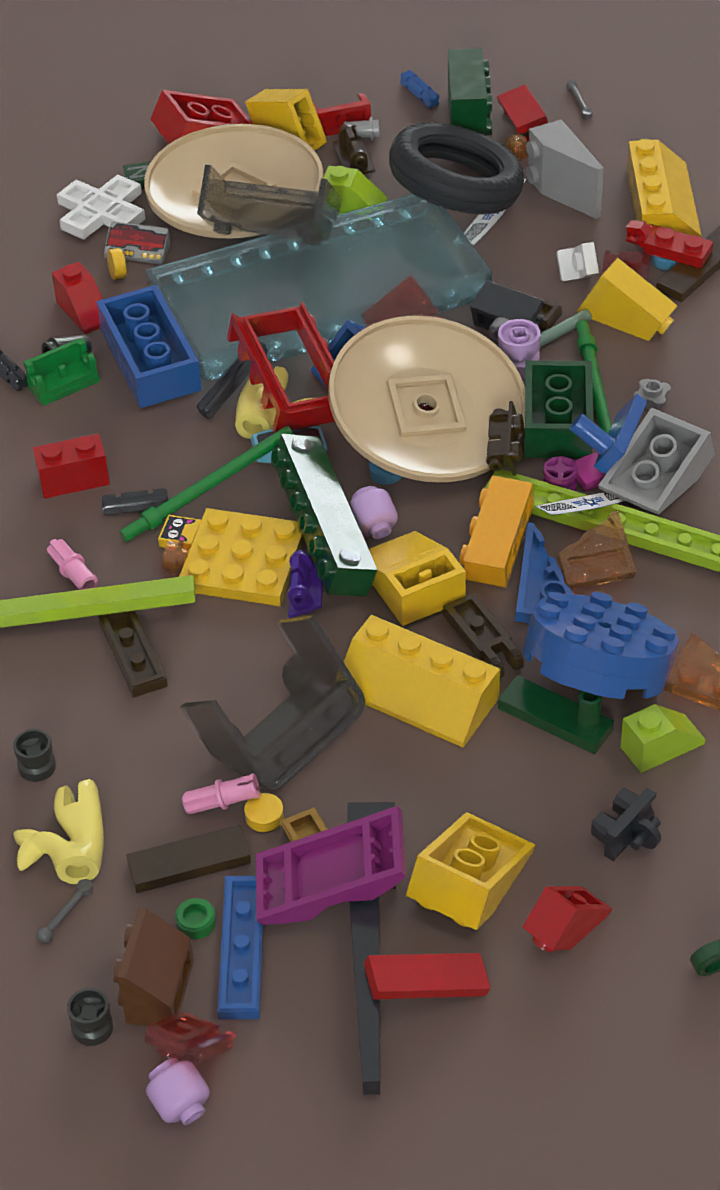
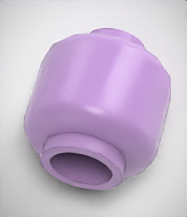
[349,486,398,539]
[146,1058,210,1125]

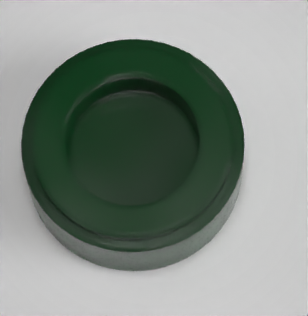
[690,940,720,976]

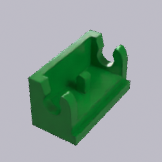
[24,338,100,406]

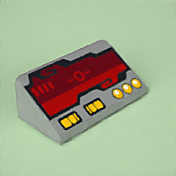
[104,222,171,265]

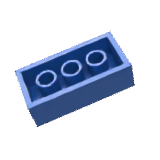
[96,285,202,408]

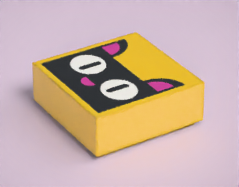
[158,515,201,552]

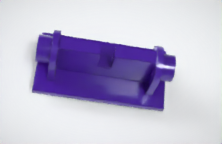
[288,550,323,618]

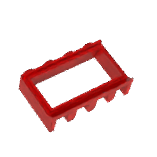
[227,302,335,433]

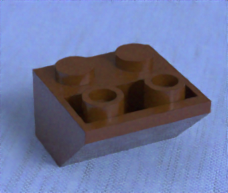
[113,908,194,1030]

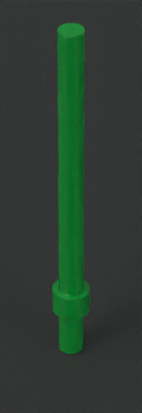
[576,320,612,434]
[119,426,294,542]

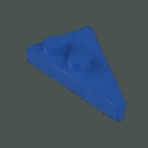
[514,522,573,623]

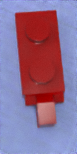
[625,220,714,268]

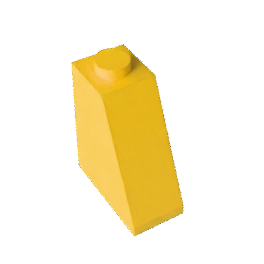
[245,89,327,151]
[577,258,677,341]

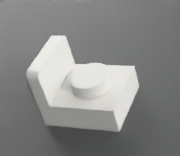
[556,242,599,281]

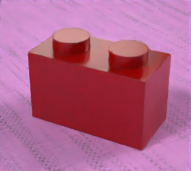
[32,433,110,499]

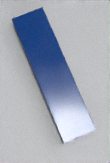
[217,876,264,1020]

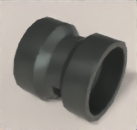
[13,729,56,782]
[67,988,113,1046]

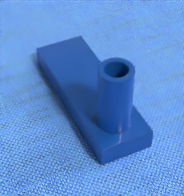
[569,393,647,474]

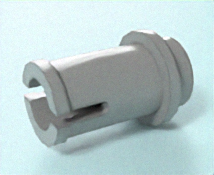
[344,117,380,141]

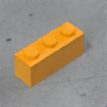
[459,475,534,588]

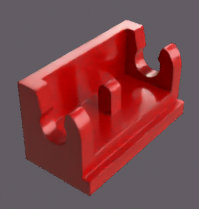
[496,84,548,144]
[313,93,371,137]

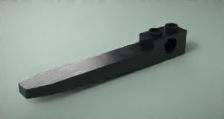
[347,802,403,1095]

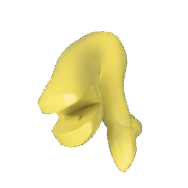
[235,366,314,439]
[14,779,104,884]

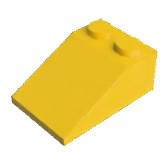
[406,812,536,930]

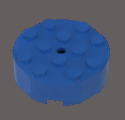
[522,592,679,699]

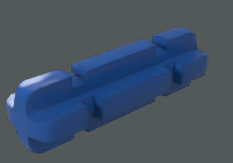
[400,70,440,109]

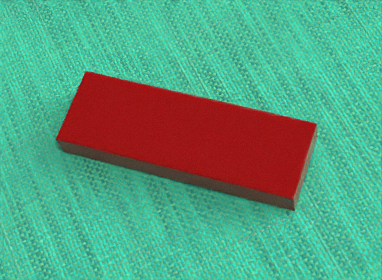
[363,953,491,1000]

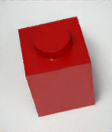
[51,261,103,334]
[522,886,612,952]

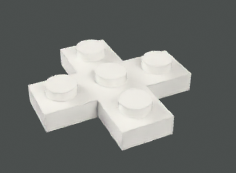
[57,174,145,240]

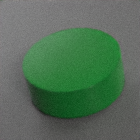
[175,898,216,939]

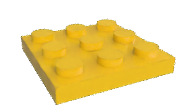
[179,508,304,606]

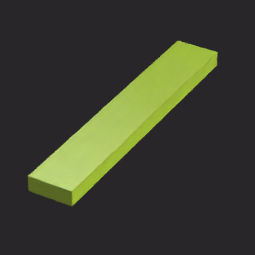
[0,575,196,628]

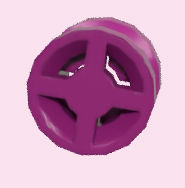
[543,456,578,491]

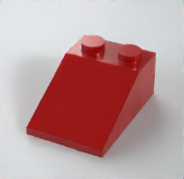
[150,90,254,144]

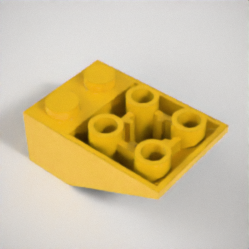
[369,531,466,626]

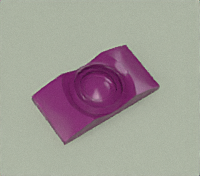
[256,806,406,925]

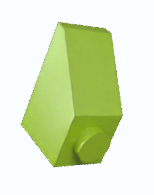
[321,166,388,220]
[621,704,706,773]

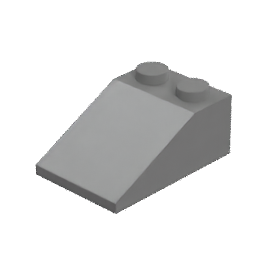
[526,119,604,219]
[598,408,715,515]

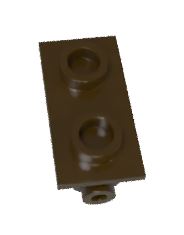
[332,124,375,175]
[486,401,524,476]

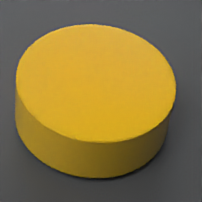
[107,248,127,280]
[244,793,284,832]

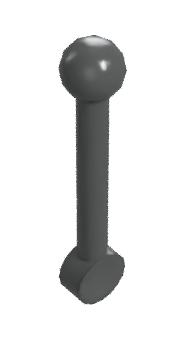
[566,80,593,120]
[37,879,93,943]

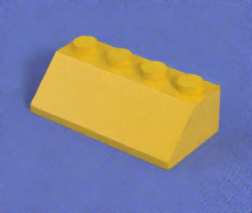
[627,139,702,237]
[335,615,500,748]

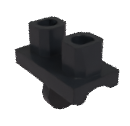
[591,787,661,862]

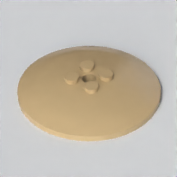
[144,124,323,239]
[328,316,525,483]

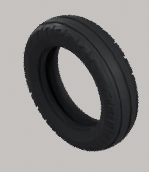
[389,122,524,215]

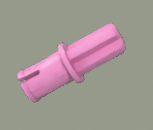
[47,539,99,590]
[182,773,260,814]

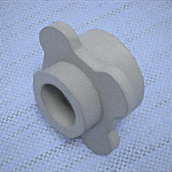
[634,379,671,409]

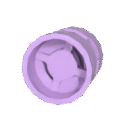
[498,319,540,381]

